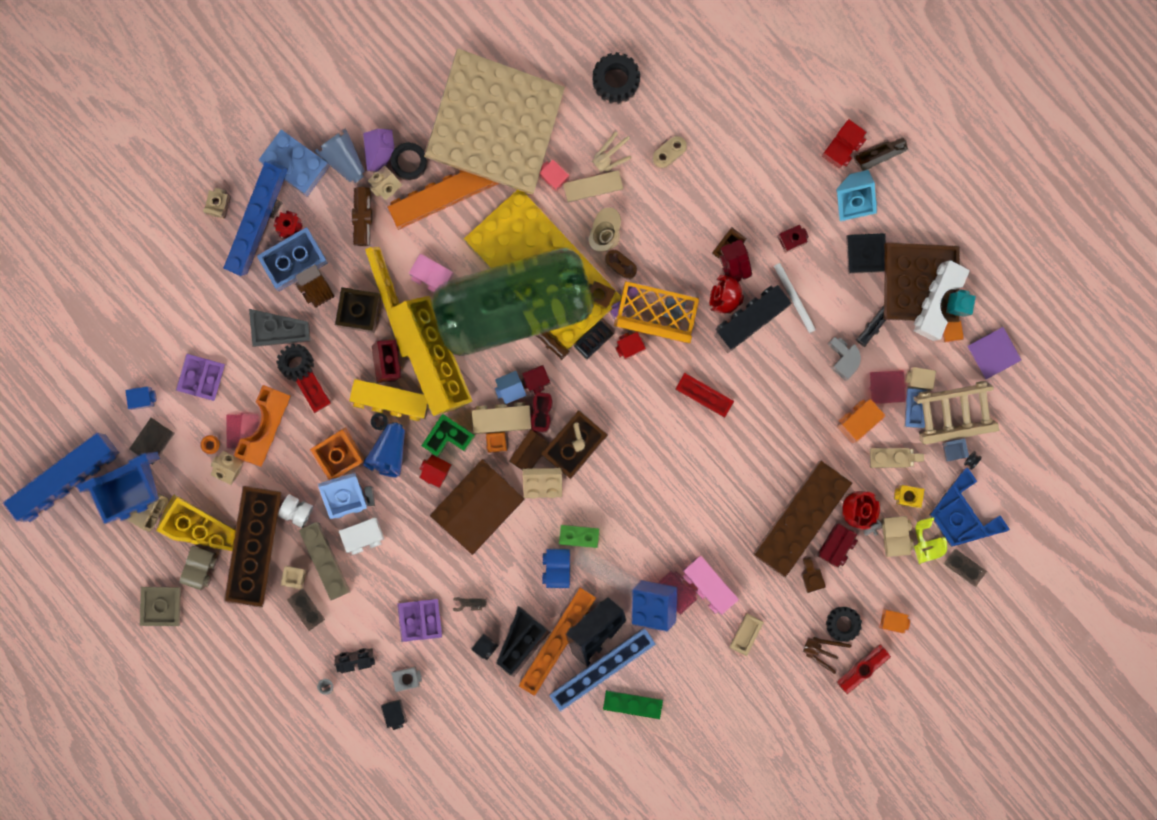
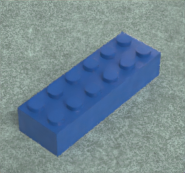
[3,433,119,523]

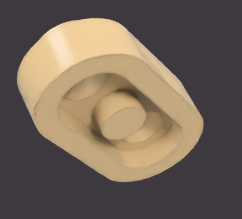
[653,136,687,168]

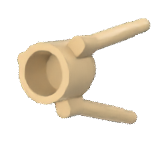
[592,132,631,172]

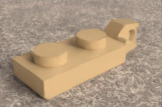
[870,448,924,468]

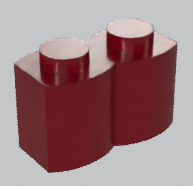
[531,392,552,433]

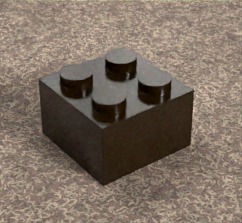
[335,287,381,333]

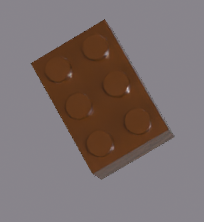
[541,410,608,480]

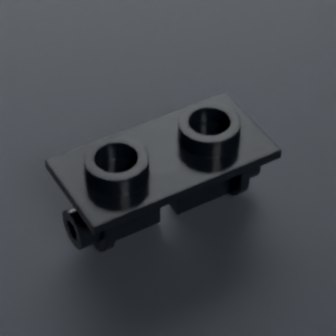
[334,648,375,674]

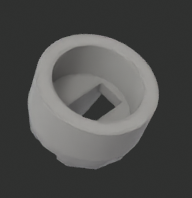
[317,679,334,695]

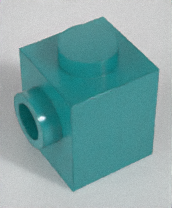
[946,290,976,317]

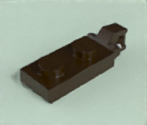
[854,137,908,171]

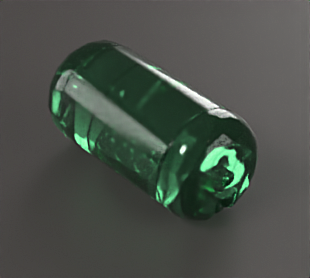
[432,248,594,356]

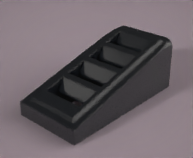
[574,321,614,360]

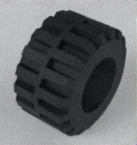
[592,52,640,104]

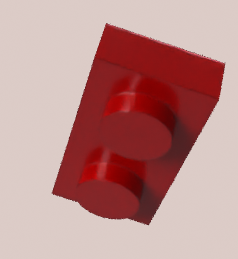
[296,371,332,413]

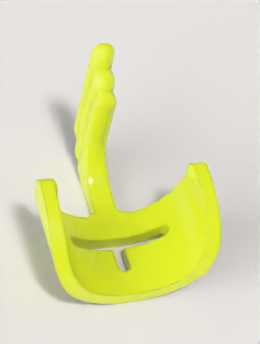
[914,517,947,564]

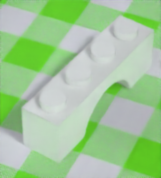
[914,260,970,341]

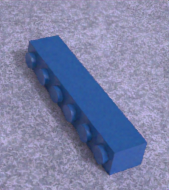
[223,161,288,276]

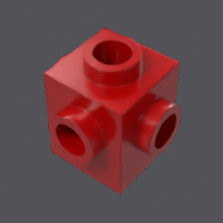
[274,211,303,239]

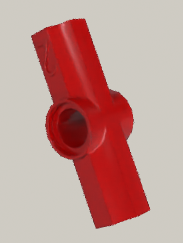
[836,644,891,695]

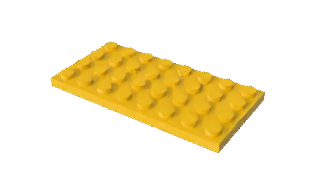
[464,190,621,350]

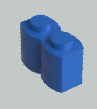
[542,549,570,588]

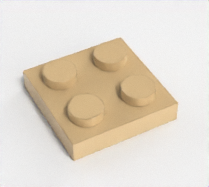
[523,468,562,499]

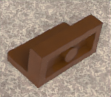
[509,429,549,471]

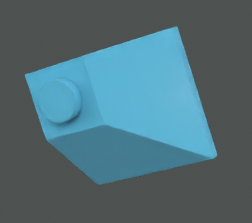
[836,170,877,222]

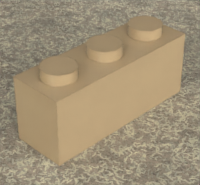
[472,403,532,434]

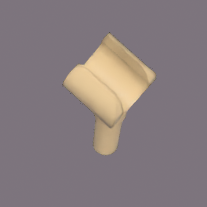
[572,423,585,452]

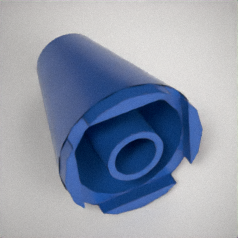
[363,422,405,478]

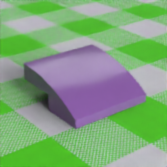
[968,327,1022,379]
[176,354,225,401]
[397,599,442,642]

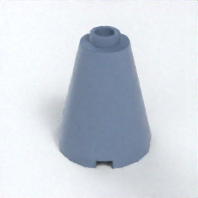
[315,128,365,183]

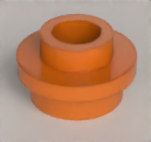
[200,435,220,454]

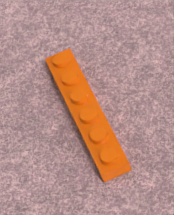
[518,588,596,696]

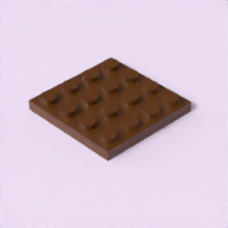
[884,243,960,322]

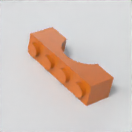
[233,385,290,467]

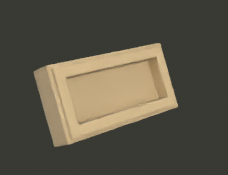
[729,613,764,656]

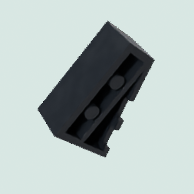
[565,597,627,667]
[496,606,551,677]

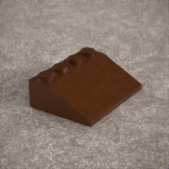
[429,459,525,555]

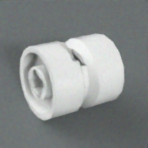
[278,494,313,528]

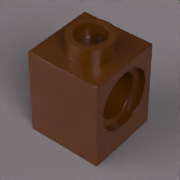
[584,281,615,310]

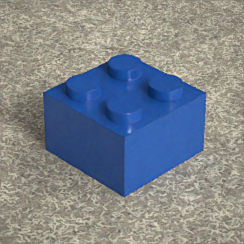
[632,580,677,632]

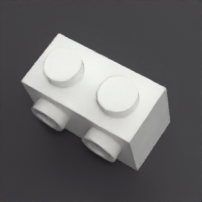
[339,518,384,555]

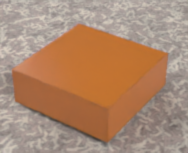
[943,321,964,343]
[486,432,507,453]

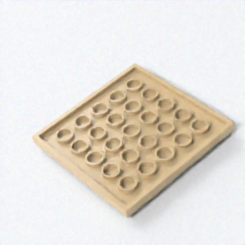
[424,49,565,194]

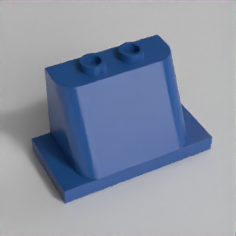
[77,452,160,524]

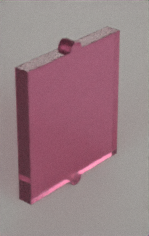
[869,371,906,404]
[226,413,258,448]

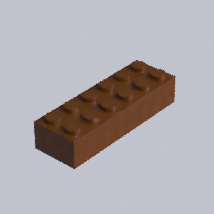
[752,461,852,578]
[224,486,282,607]

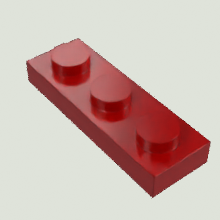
[675,373,734,418]

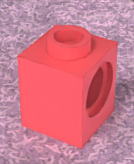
[540,160,569,192]

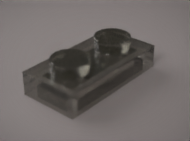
[944,549,987,587]
[287,588,326,631]

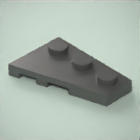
[249,309,311,347]

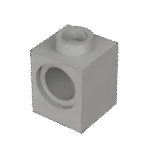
[391,667,422,692]

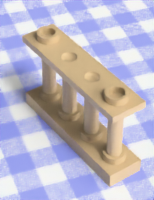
[914,381,999,445]

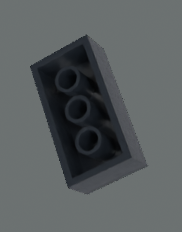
[714,285,792,353]

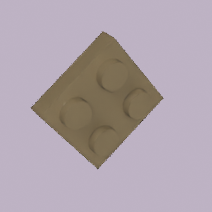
[140,587,181,626]

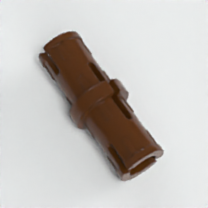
[534,326,570,360]

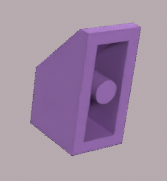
[363,129,394,172]

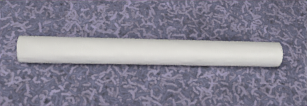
[773,263,816,333]

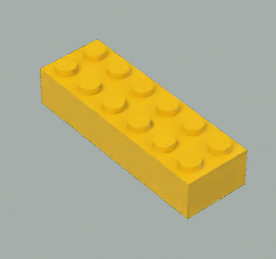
[390,296,473,416]

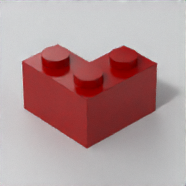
[822,118,867,170]

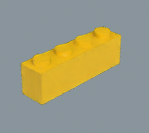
[349,379,429,422]

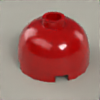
[709,275,744,314]
[842,491,880,530]

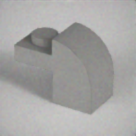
[828,337,861,381]

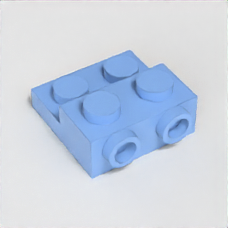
[318,473,367,519]

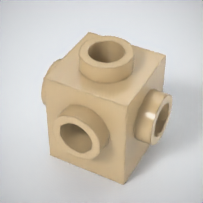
[368,165,402,200]
[211,451,244,485]

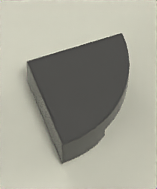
[364,486,375,507]

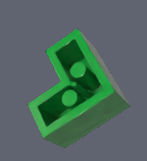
[421,414,476,457]

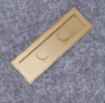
[563,170,623,203]

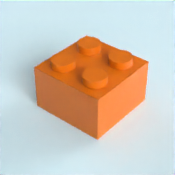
[837,399,886,443]
[310,427,365,480]

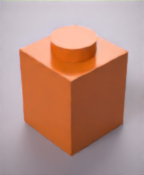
[879,609,911,634]

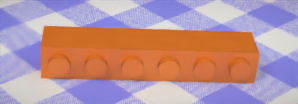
[387,170,500,230]

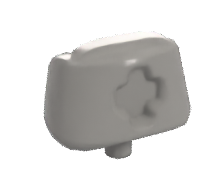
[863,520,883,536]

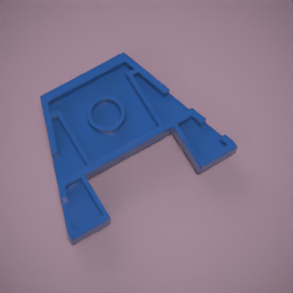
[929,467,1010,547]

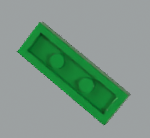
[603,690,663,719]

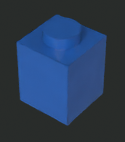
[125,386,157,410]

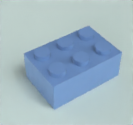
[259,130,330,197]
[257,227,328,291]

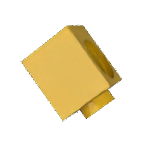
[894,485,925,508]

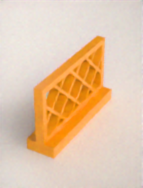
[614,281,699,343]

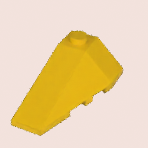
[156,494,236,551]

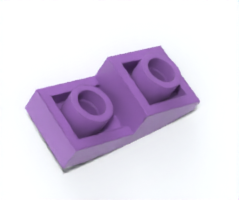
[610,286,638,319]

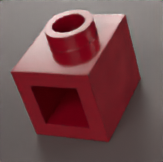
[777,224,809,254]
[520,365,551,394]

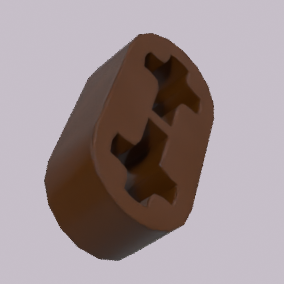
[605,250,637,279]

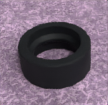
[391,142,428,180]

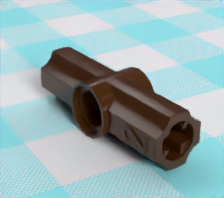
[352,187,372,246]

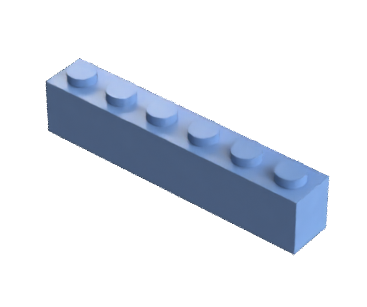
[549,628,656,712]

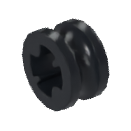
[370,413,388,431]
[964,451,982,470]

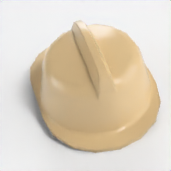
[589,207,621,252]

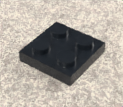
[846,233,886,274]

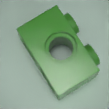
[559,525,599,548]

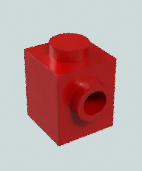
[615,332,646,360]
[419,454,452,488]

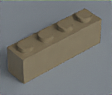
[299,522,351,601]

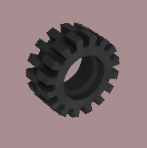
[276,344,314,381]
[826,607,862,642]

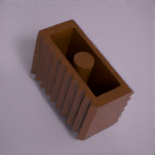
[295,264,335,308]

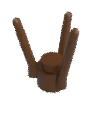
[803,637,852,674]

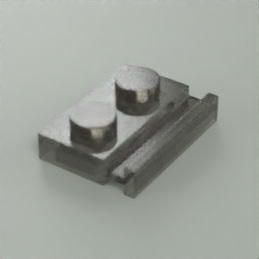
[129,418,175,465]

